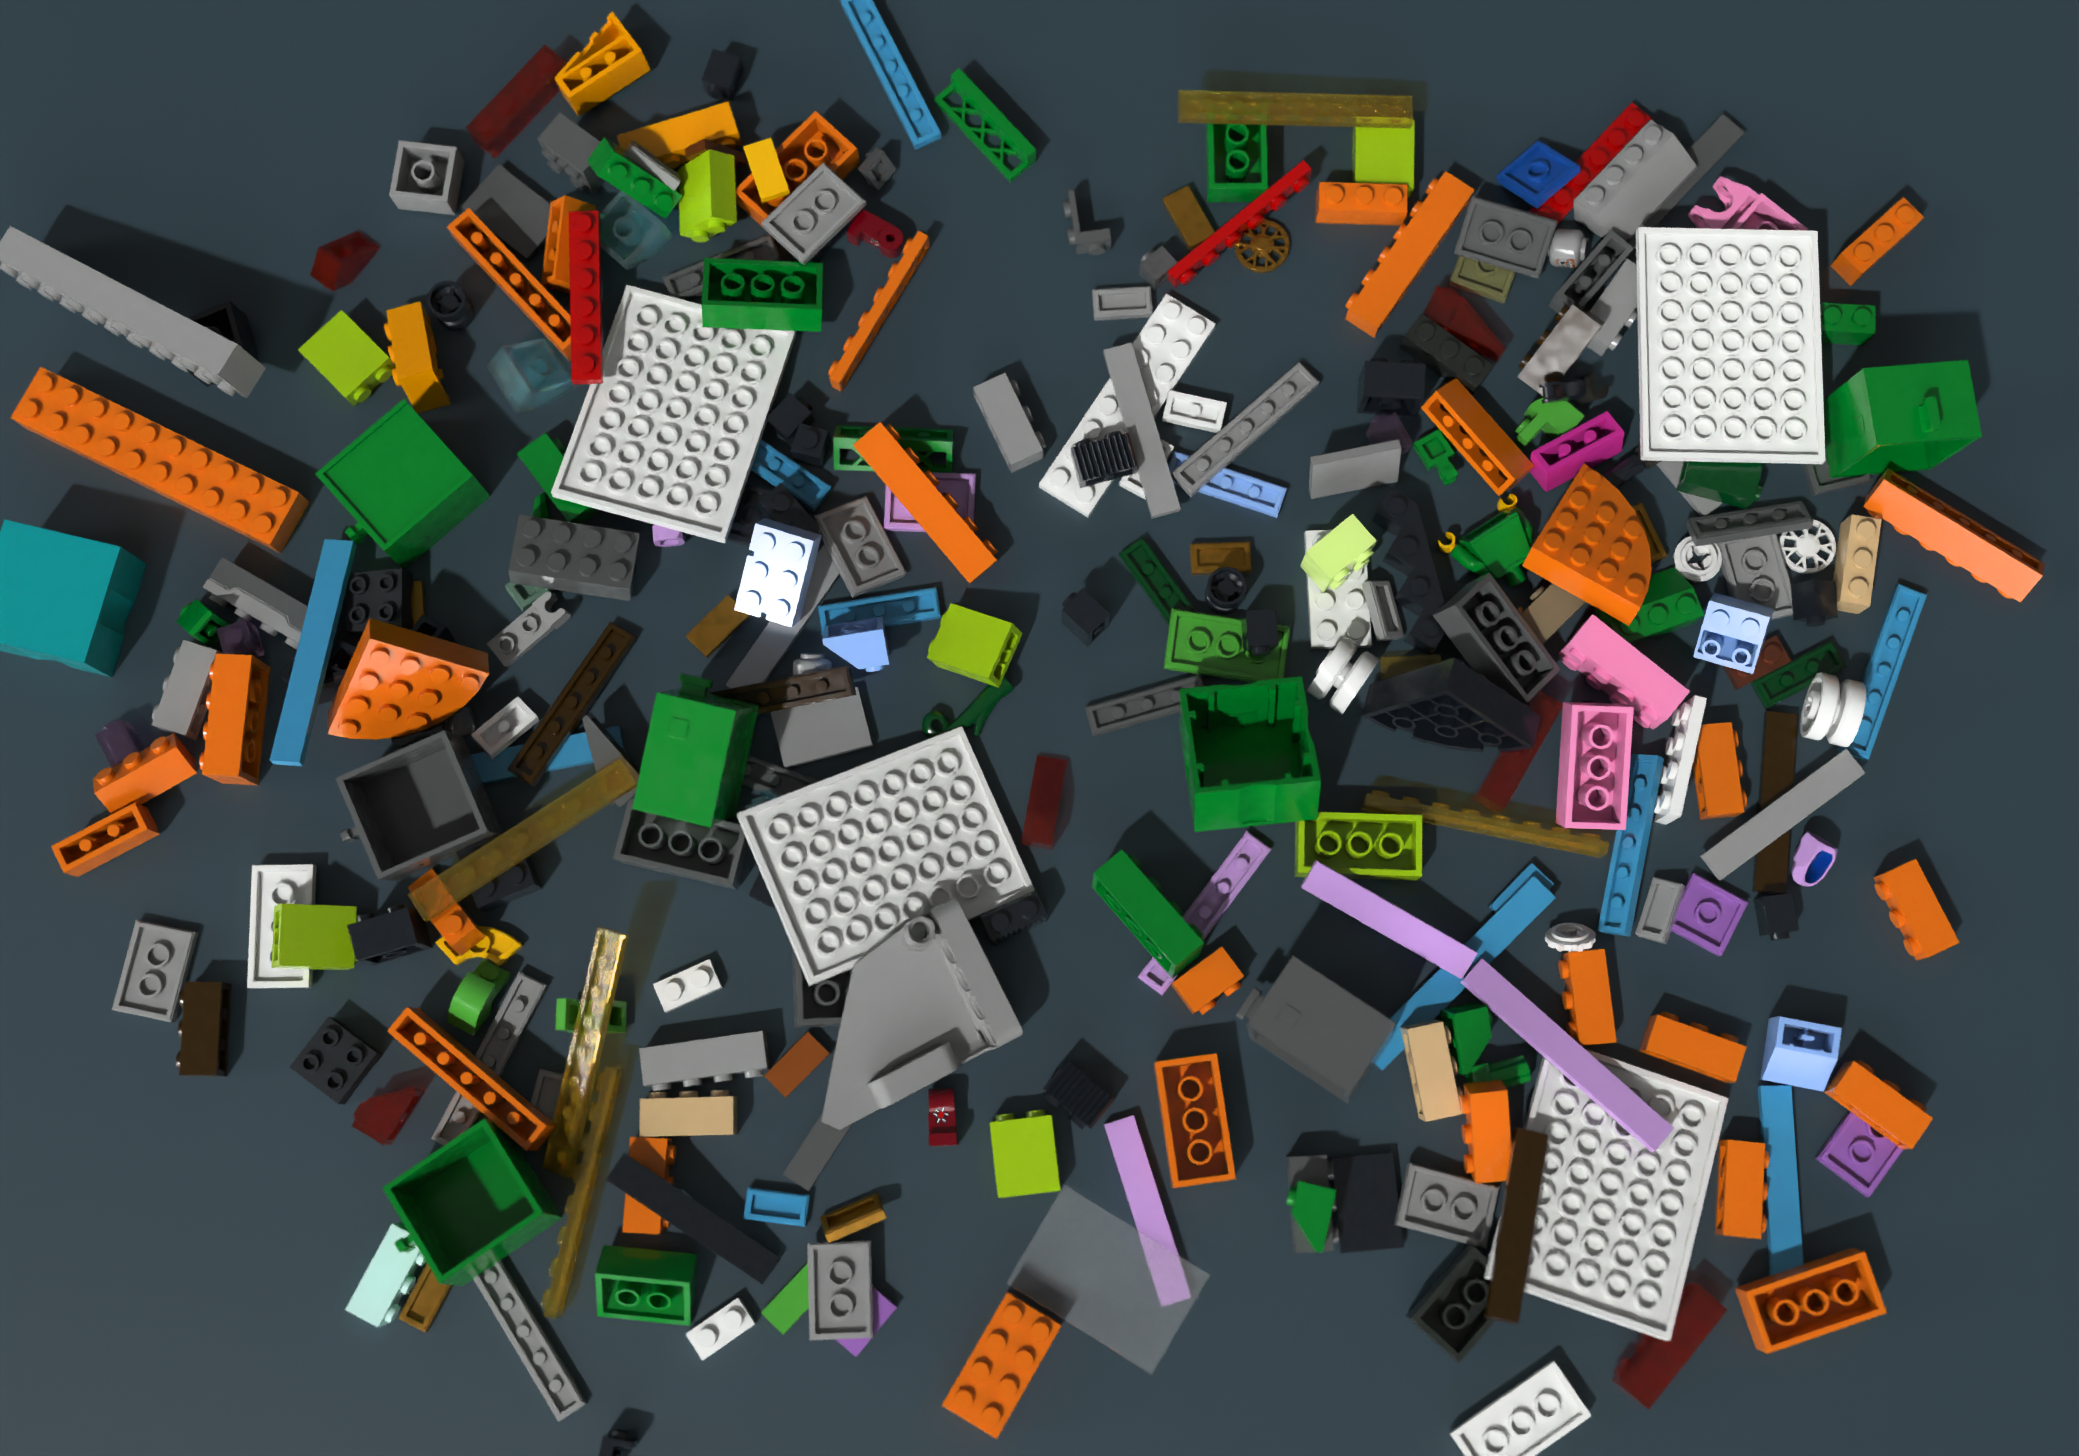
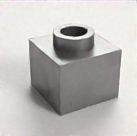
[1139,246,1178,291]

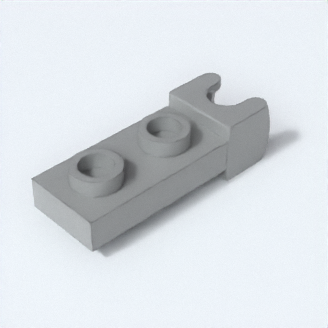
[487,591,571,668]

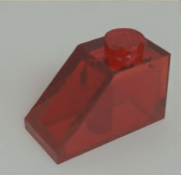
[310,231,379,292]
[352,1087,424,1145]

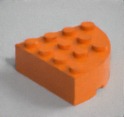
[1522,464,1652,626]
[327,618,489,740]

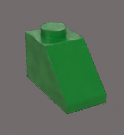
[176,598,233,649]
[1440,1002,1492,1075]
[1286,1181,1336,1253]

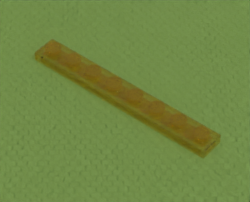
[1178,90,1413,128]
[408,759,637,922]
[1361,790,1609,858]
[542,927,628,1178]
[541,1067,623,1319]

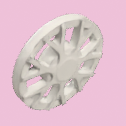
[1779,519,1836,574]

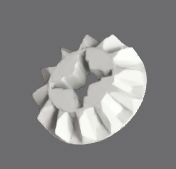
[1673,536,1722,583]
[1545,923,1596,953]

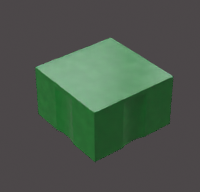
[1179,676,1321,832]

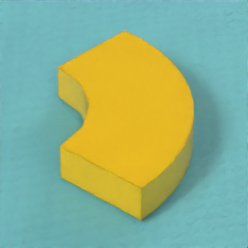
[435,926,524,967]

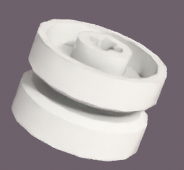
[1307,636,1380,715]
[1800,672,1866,747]

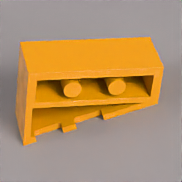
[554,12,650,117]
[384,301,451,413]

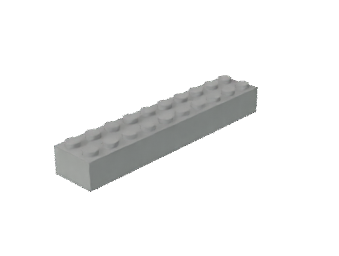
[0,226,266,398]

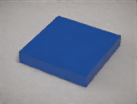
[1496,140,1580,209]

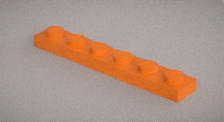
[828,231,930,392]

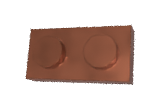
[1722,635,1791,690]

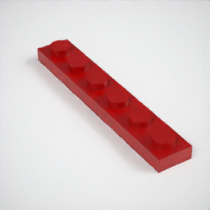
[1529,102,1654,228]
[1168,160,1311,288]
[569,210,603,385]

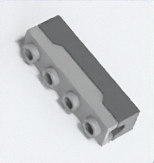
[203,557,308,650]

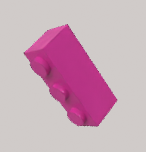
[1530,411,1624,492]

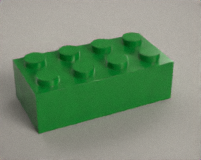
[702,258,823,332]
[1092,850,1204,979]

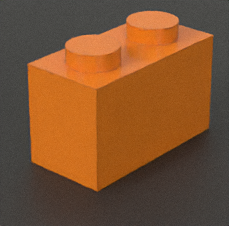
[1171,947,1244,1015]

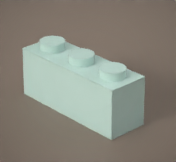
[345,1223,426,1327]

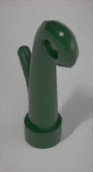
[922,677,1014,738]

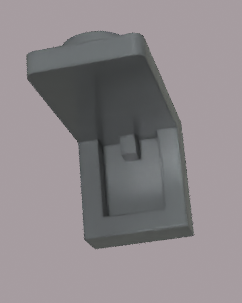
[1063,189,1111,255]

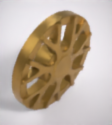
[1234,219,1289,273]

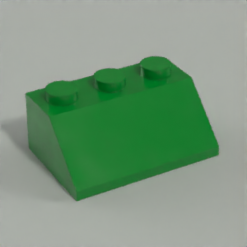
[1593,567,1704,646]
[595,1245,697,1326]

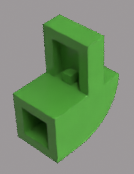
[1514,398,1585,451]
[447,959,510,1036]
[556,998,627,1034]

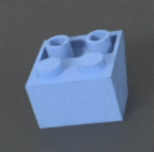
[1693,592,1774,674]
[1760,1016,1842,1091]

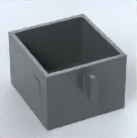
[335,730,504,881]
[1236,956,1396,1104]

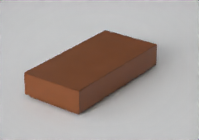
[764,1032,830,1098]

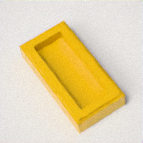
[743,138,790,203]

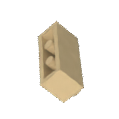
[1833,514,1882,614]
[1400,1020,1463,1122]
[640,1090,737,1137]

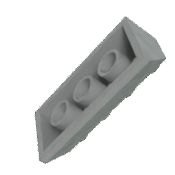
[1574,120,1697,242]

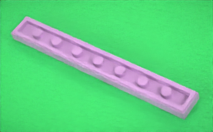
[1460,959,1674,1152]

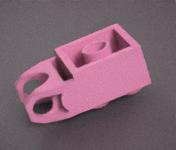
[1688,176,1808,230]

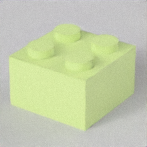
[1300,514,1376,593]

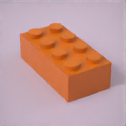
[736,111,860,226]
[199,653,271,785]
[1153,1053,1236,1188]
[1735,1248,1887,1354]
[942,1291,1062,1439]

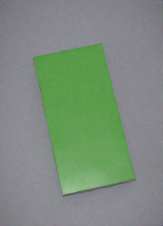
[1163,608,1290,683]

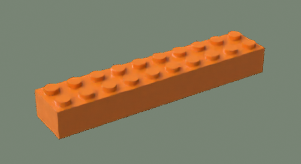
[11,366,310,553]

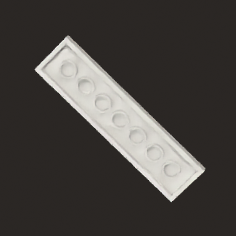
[1039,294,1216,518]

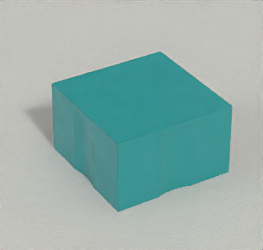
[0,519,147,677]

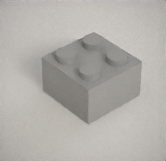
[389,140,465,215]

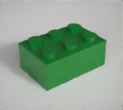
[1205,105,1268,202]

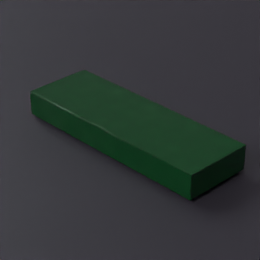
[1118,537,1195,626]
[1750,641,1846,709]

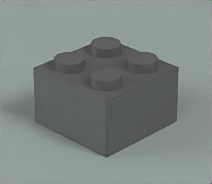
[537,112,605,195]

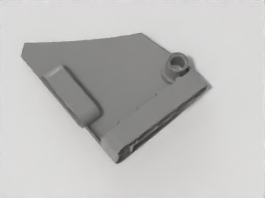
[821,898,1023,1130]

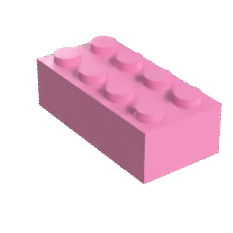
[1558,614,1690,730]
[1556,702,1634,830]

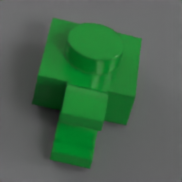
[1413,429,1458,486]

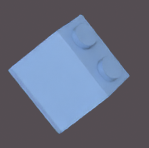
[822,616,889,672]

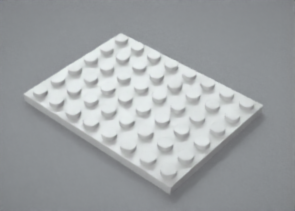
[1636,227,1826,464]
[551,285,796,544]
[737,726,1035,986]
[1484,1049,1728,1341]

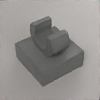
[856,148,897,191]

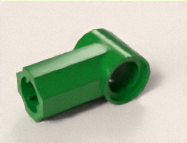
[1465,1055,1531,1088]

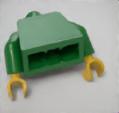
[1437,494,1533,586]

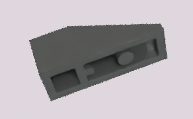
[582,713,640,808]

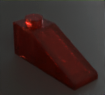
[1423,285,1505,362]
[1022,755,1067,850]

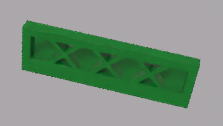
[934,68,1036,183]
[833,425,954,473]

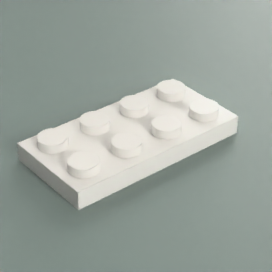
[1304,530,1372,650]
[1654,695,1707,825]
[247,864,317,989]
[1449,1360,1591,1456]

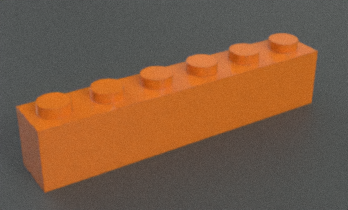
[1345,171,1475,338]
[447,208,571,362]
[853,422,998,584]
[1863,468,2045,603]
[387,1007,557,1151]

